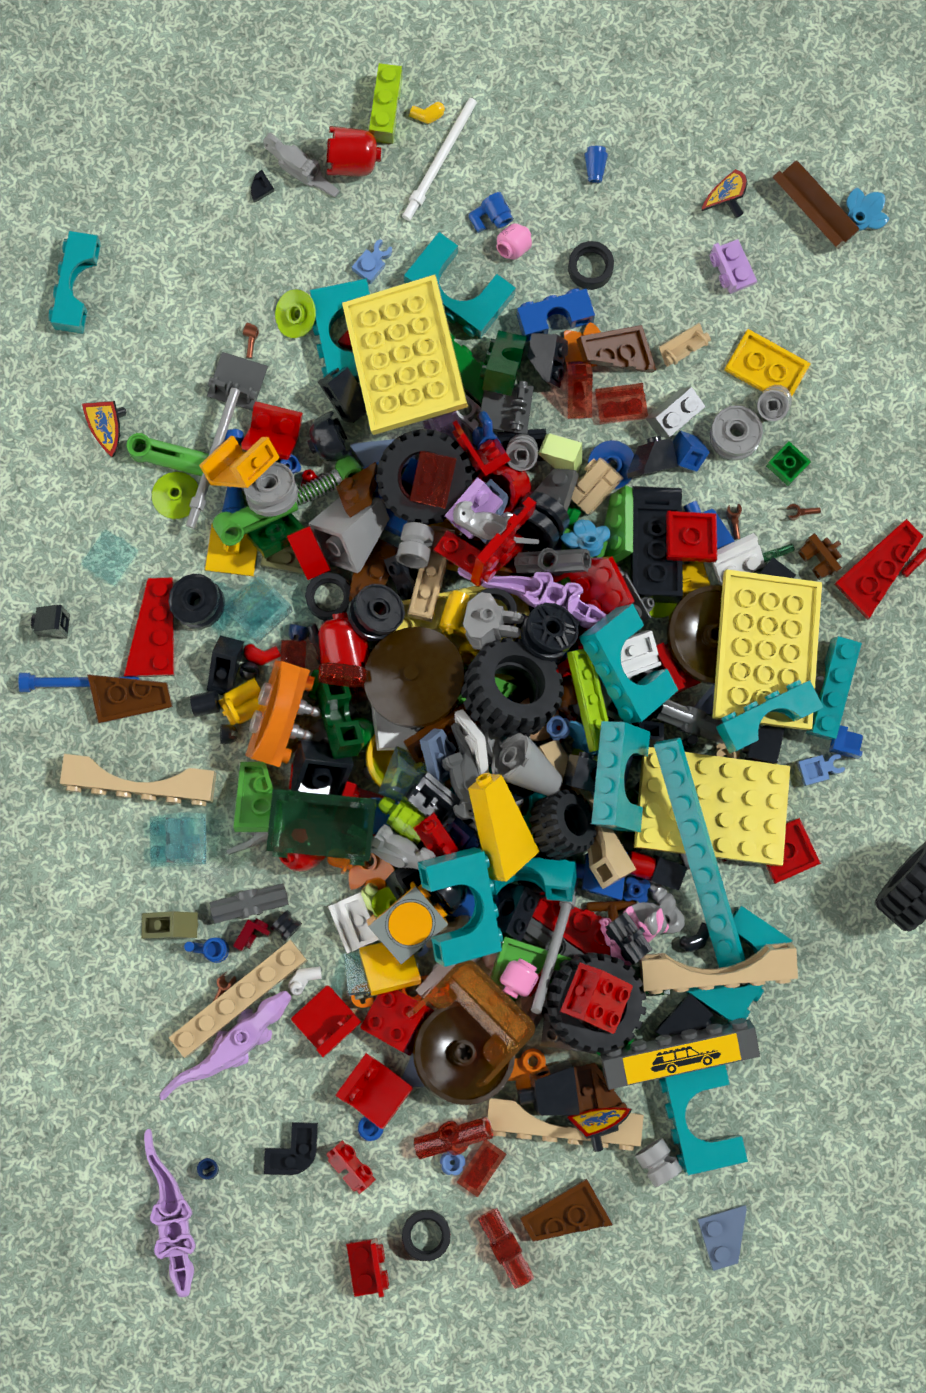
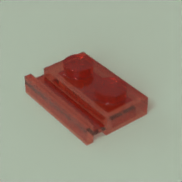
[595,383,648,425]
[410,450,457,508]

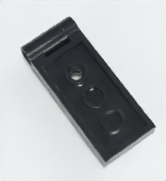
[631,486,683,604]

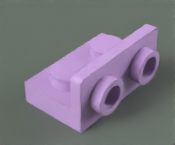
[710,239,757,294]
[445,477,503,539]

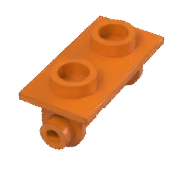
[327,846,355,874]

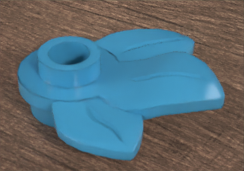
[846,188,889,231]
[561,519,610,557]
[559,721,599,756]

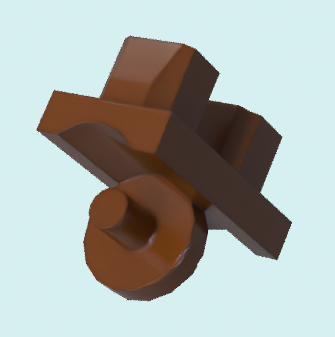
[798,533,842,580]

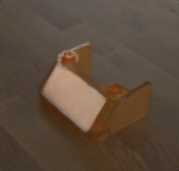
[406,960,535,1088]

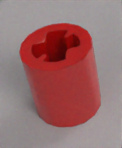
[628,851,656,880]

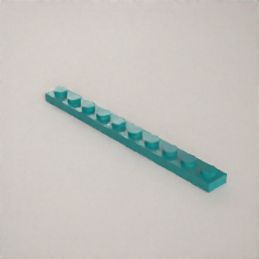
[654,737,745,968]

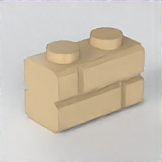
[571,458,624,515]

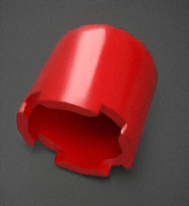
[326,126,381,177]
[472,463,531,513]
[318,613,370,672]

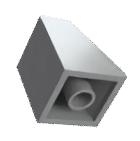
[308,497,389,573]

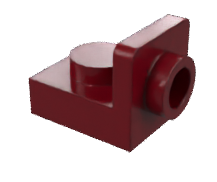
[233,918,271,952]

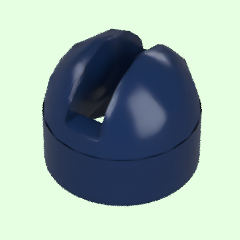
[288,624,308,643]
[197,1158,219,1180]

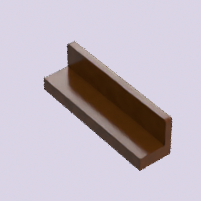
[773,160,859,249]

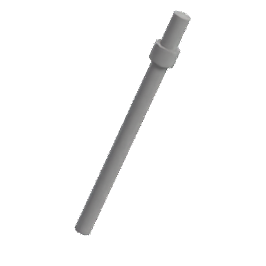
[185,388,240,529]
[531,879,579,1014]

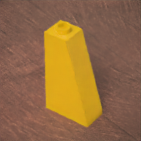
[468,773,540,882]

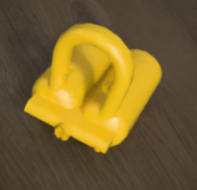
[439,591,470,639]
[218,678,261,725]

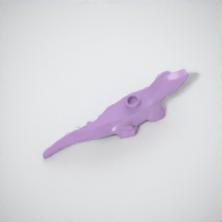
[458,567,606,629]
[160,991,291,1100]
[144,1129,196,1297]

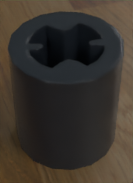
[190,690,221,717]

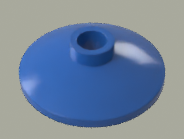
[588,440,634,489]

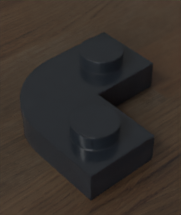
[264,1122,318,1175]

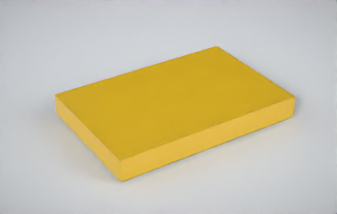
[724,329,811,396]

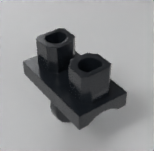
[605,912,653,965]

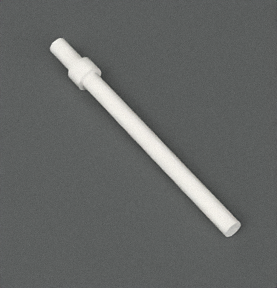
[402,98,477,221]

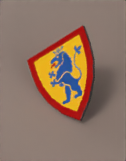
[701,169,748,218]
[82,401,127,457]
[567,1107,632,1152]

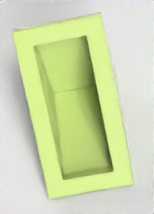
[538,433,582,473]

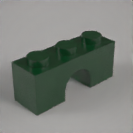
[480,330,527,396]
[315,675,365,759]

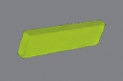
[567,649,608,752]

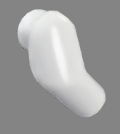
[288,966,322,995]

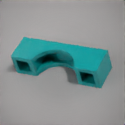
[48,231,101,334]
[805,636,862,740]
[716,680,824,754]
[471,857,577,902]

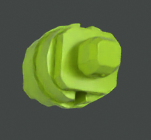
[378,797,427,845]

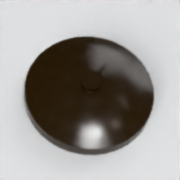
[667,585,722,685]
[364,627,466,728]
[413,1001,515,1105]

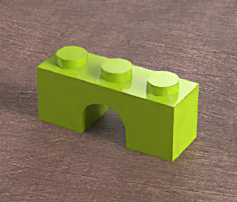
[369,63,403,144]

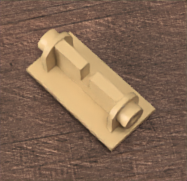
[659,323,711,367]

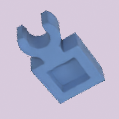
[352,239,392,284]
[797,754,845,786]

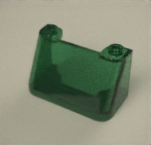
[266,789,378,866]

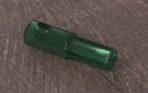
[762,543,795,563]

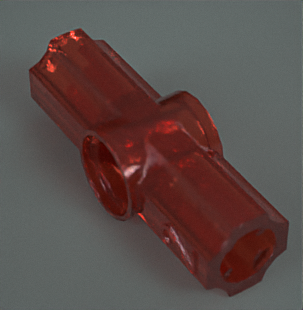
[413,1117,493,1159]
[478,1207,534,1289]

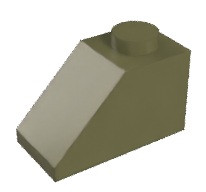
[141,911,198,939]

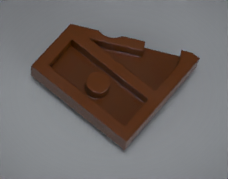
[336,462,378,518]
[574,1063,627,1113]

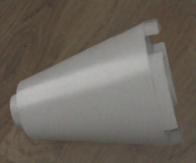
[491,733,562,796]

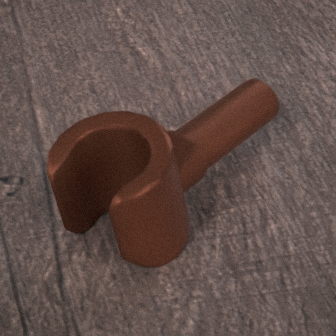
[243,323,259,358]
[726,504,742,540]
[787,504,821,520]
[213,971,236,1001]

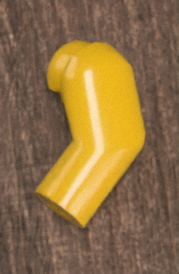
[409,102,445,124]

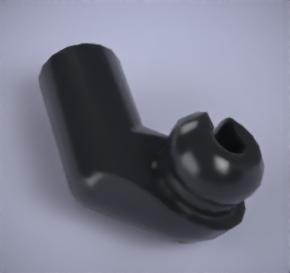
[679,922,710,952]

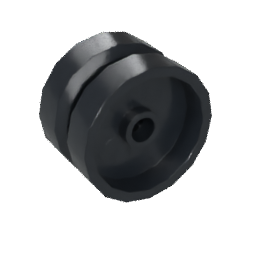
[511,491,570,552]

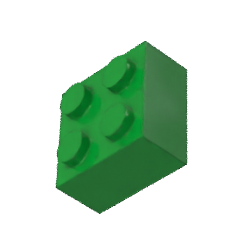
[766,441,811,486]

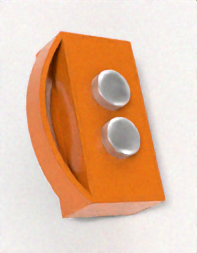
[245,660,321,767]

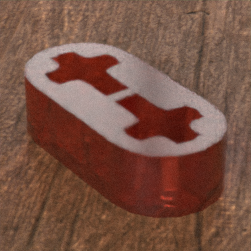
[319,662,366,687]

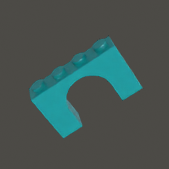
[404,232,516,339]
[310,278,370,382]
[579,604,678,724]
[591,721,650,832]
[417,847,503,967]
[685,906,792,1023]
[659,1064,748,1175]

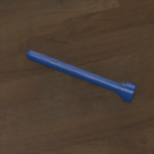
[18,672,140,692]

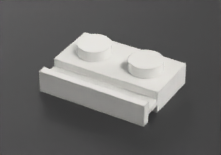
[712,533,766,586]
[621,630,661,677]
[328,892,379,953]

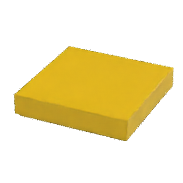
[359,942,421,996]

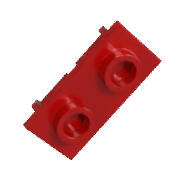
[434,530,481,575]
[413,812,459,857]
[326,1140,376,1194]

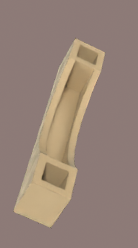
[538,740,636,889]
[60,754,217,807]
[168,940,308,1058]
[639,942,798,994]
[486,1098,644,1151]

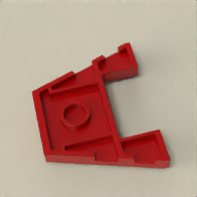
[471,497,536,587]
[551,556,635,649]

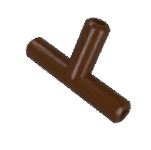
[586,900,637,921]

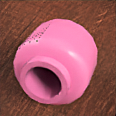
[496,223,532,260]
[500,958,539,999]

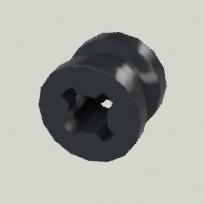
[270,910,302,942]

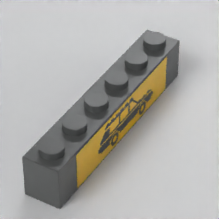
[600,1018,760,1090]

